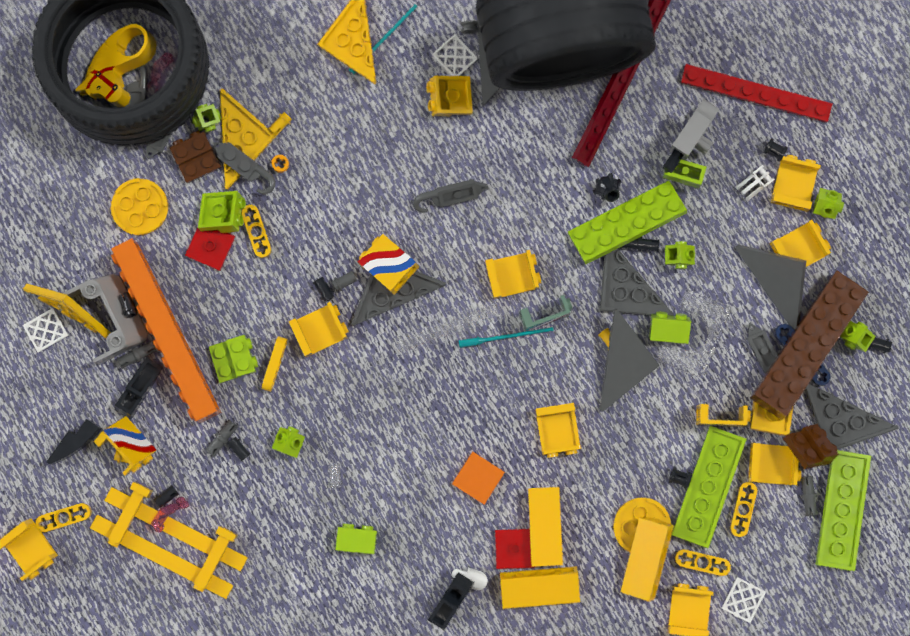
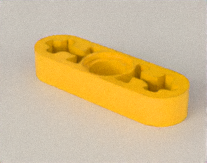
[242,205,272,258]
[261,336,288,392]
[730,482,757,537]
[36,503,92,532]
[675,549,731,576]

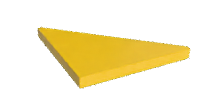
[317,0,377,85]
[220,88,276,190]
[23,284,111,339]

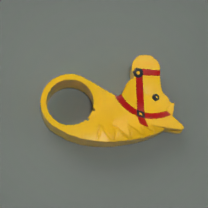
[75,24,157,108]

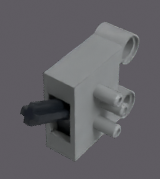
[663,99,720,173]

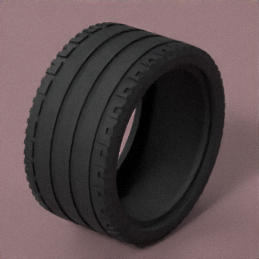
[32,0,209,147]
[476,0,656,91]

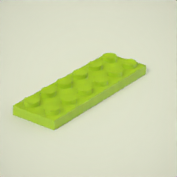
[568,180,687,265]
[672,426,746,548]
[815,450,871,571]

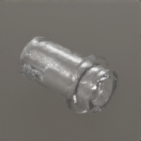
[328,464,343,488]

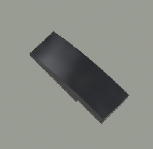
[115,357,163,420]
[47,419,102,465]
[428,572,475,630]

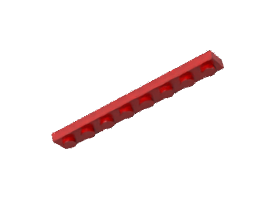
[680,64,833,123]

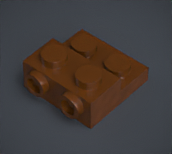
[170,131,221,184]
[783,424,839,470]

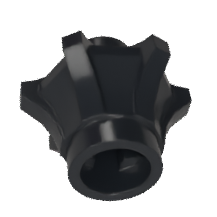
[592,173,621,202]

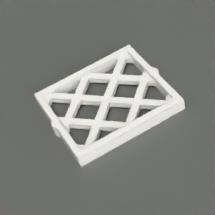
[432,34,478,76]
[23,308,69,353]
[722,577,766,623]

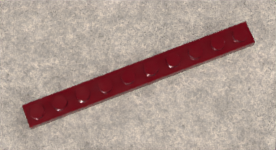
[572,0,671,167]

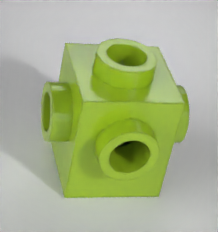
[192,104,221,133]
[813,188,844,219]
[665,241,695,269]
[840,321,875,352]
[272,426,305,458]

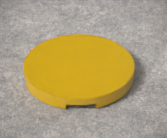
[111,178,168,235]
[613,498,671,553]

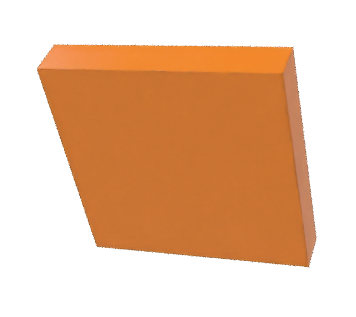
[452,451,505,505]

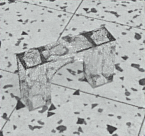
[656,289,730,378]

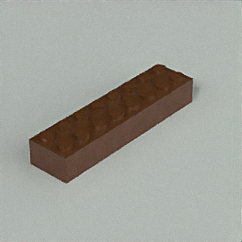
[750,270,869,420]

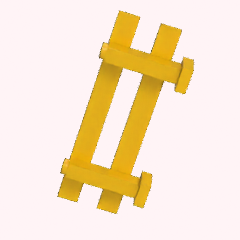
[90,482,248,599]

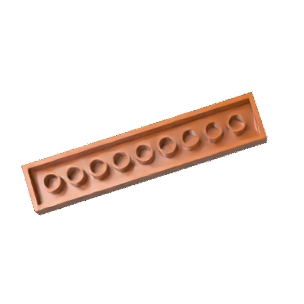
[111,238,222,423]

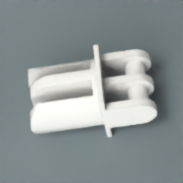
[736,165,775,202]
[452,567,487,590]

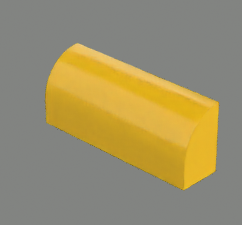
[528,487,563,566]
[620,517,674,602]
[500,566,580,609]

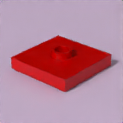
[185,228,236,271]
[495,529,535,569]

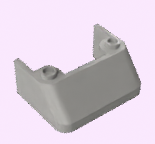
[63,274,148,365]

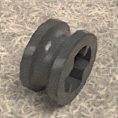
[461,20,478,34]

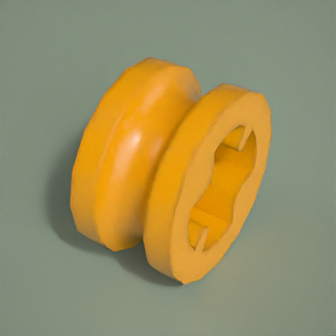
[271,155,289,173]

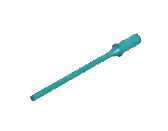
[349,4,418,75]
[458,327,554,348]

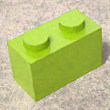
[662,159,707,189]
[649,311,691,344]
[335,523,377,554]

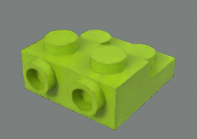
[198,191,246,233]
[208,335,259,383]

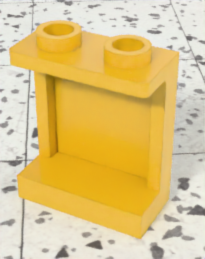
[535,403,581,458]

